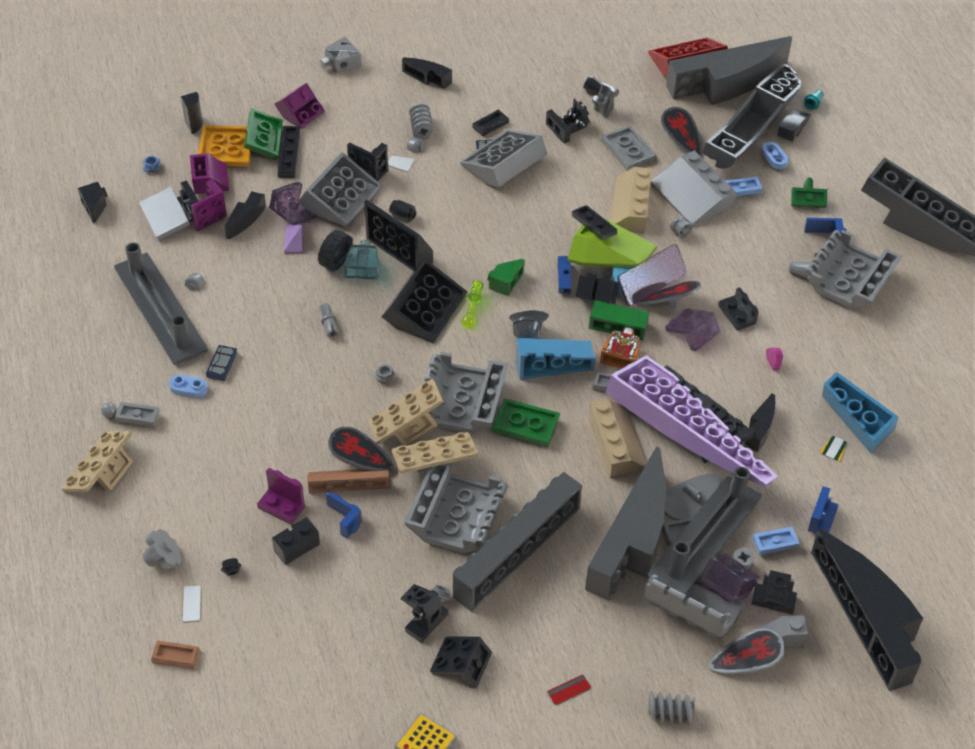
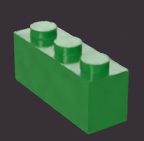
[589,300,650,341]

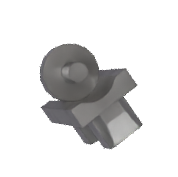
[592,82,619,117]

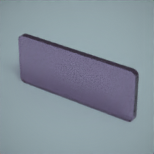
[617,244,687,306]

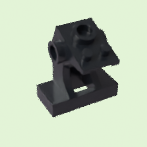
[546,99,590,144]
[751,570,797,615]
[400,584,448,643]

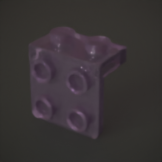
[269,181,317,225]
[665,308,721,351]

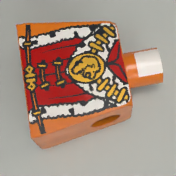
[600,328,639,369]

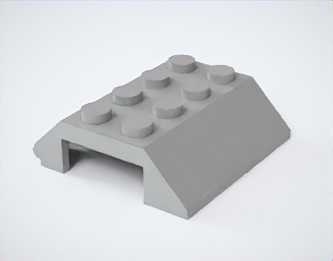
[805,230,902,308]
[425,352,508,434]
[405,463,508,553]
[644,574,746,638]

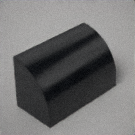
[181,92,203,134]

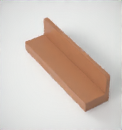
[307,469,389,493]

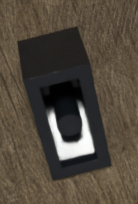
[78,181,108,223]

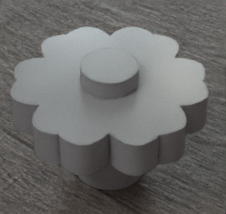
[143,529,182,570]

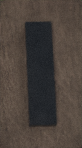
[277,126,300,178]

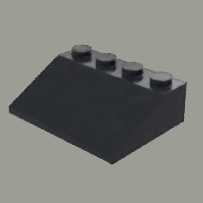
[364,199,433,270]
[381,258,468,343]

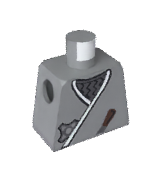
[320,37,362,73]

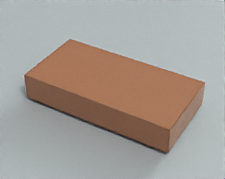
[151,641,200,669]

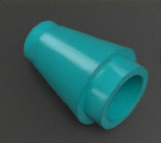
[804,90,824,110]

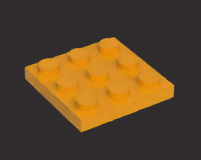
[198,125,252,167]

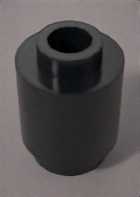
[389,200,417,222]

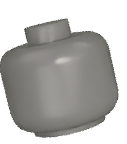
[407,137,425,153]
[185,273,205,291]

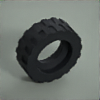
[318,229,353,272]

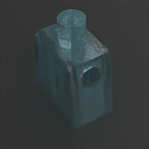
[344,240,379,280]

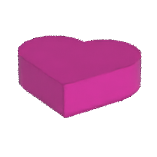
[766,347,783,371]

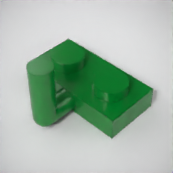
[791,177,828,208]

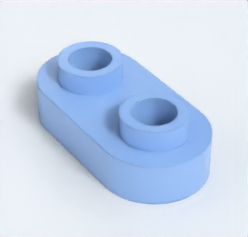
[761,142,788,170]
[169,375,208,398]

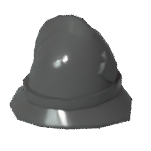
[509,310,549,339]

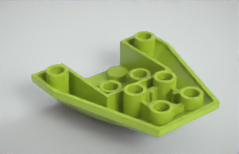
[568,219,657,268]

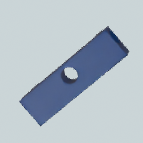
[557,256,571,293]

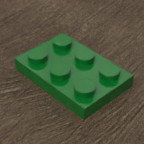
[244,108,283,160]
[492,398,560,447]

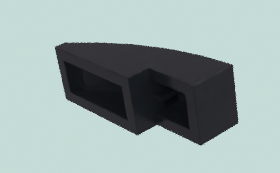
[402,57,452,89]
[777,109,811,142]
[225,191,266,239]
[745,393,776,452]

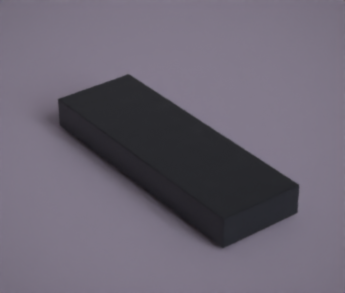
[572,205,617,240]

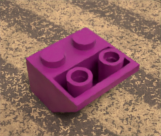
[274,83,325,129]
[190,153,230,194]

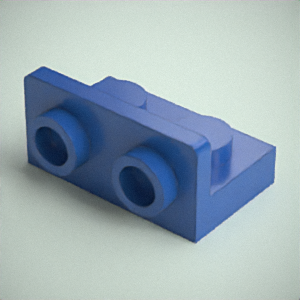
[808,486,839,534]

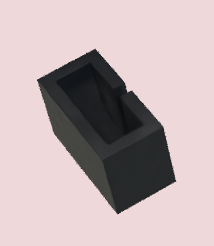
[575,272,620,304]
[272,517,320,565]

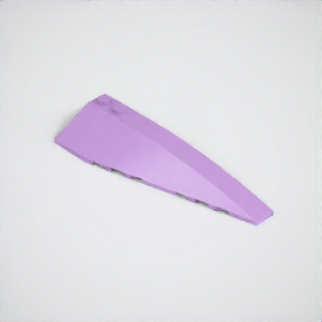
[605,355,777,487]

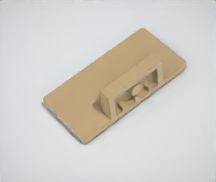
[368,379,444,446]
[61,430,134,492]
[391,432,478,474]

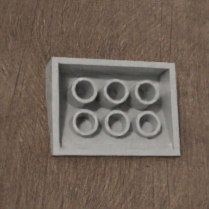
[460,129,547,187]
[651,150,736,226]
[298,152,382,227]

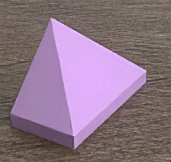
[284,225,304,253]

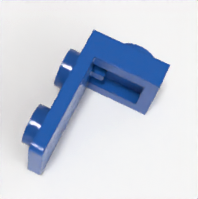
[804,218,847,233]
[326,492,362,538]

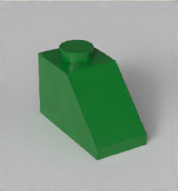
[487,259,525,296]

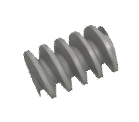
[409,103,433,140]
[648,691,695,724]

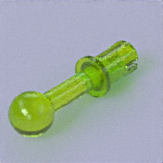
[461,280,483,329]

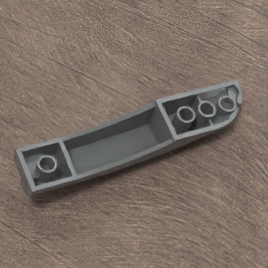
[702,63,801,169]

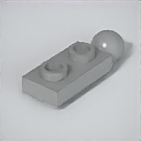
[101,402,160,427]

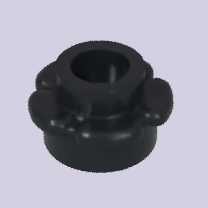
[221,558,241,576]

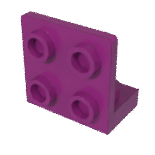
[191,179,227,232]
[257,468,305,525]

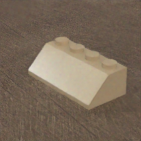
[611,167,652,233]
[588,399,647,478]

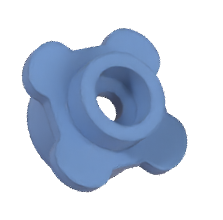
[143,156,160,172]

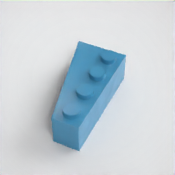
[515,338,595,380]
[822,372,898,453]

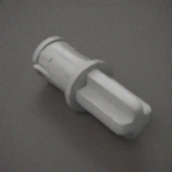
[319,303,339,338]

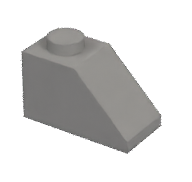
[758,616,808,648]

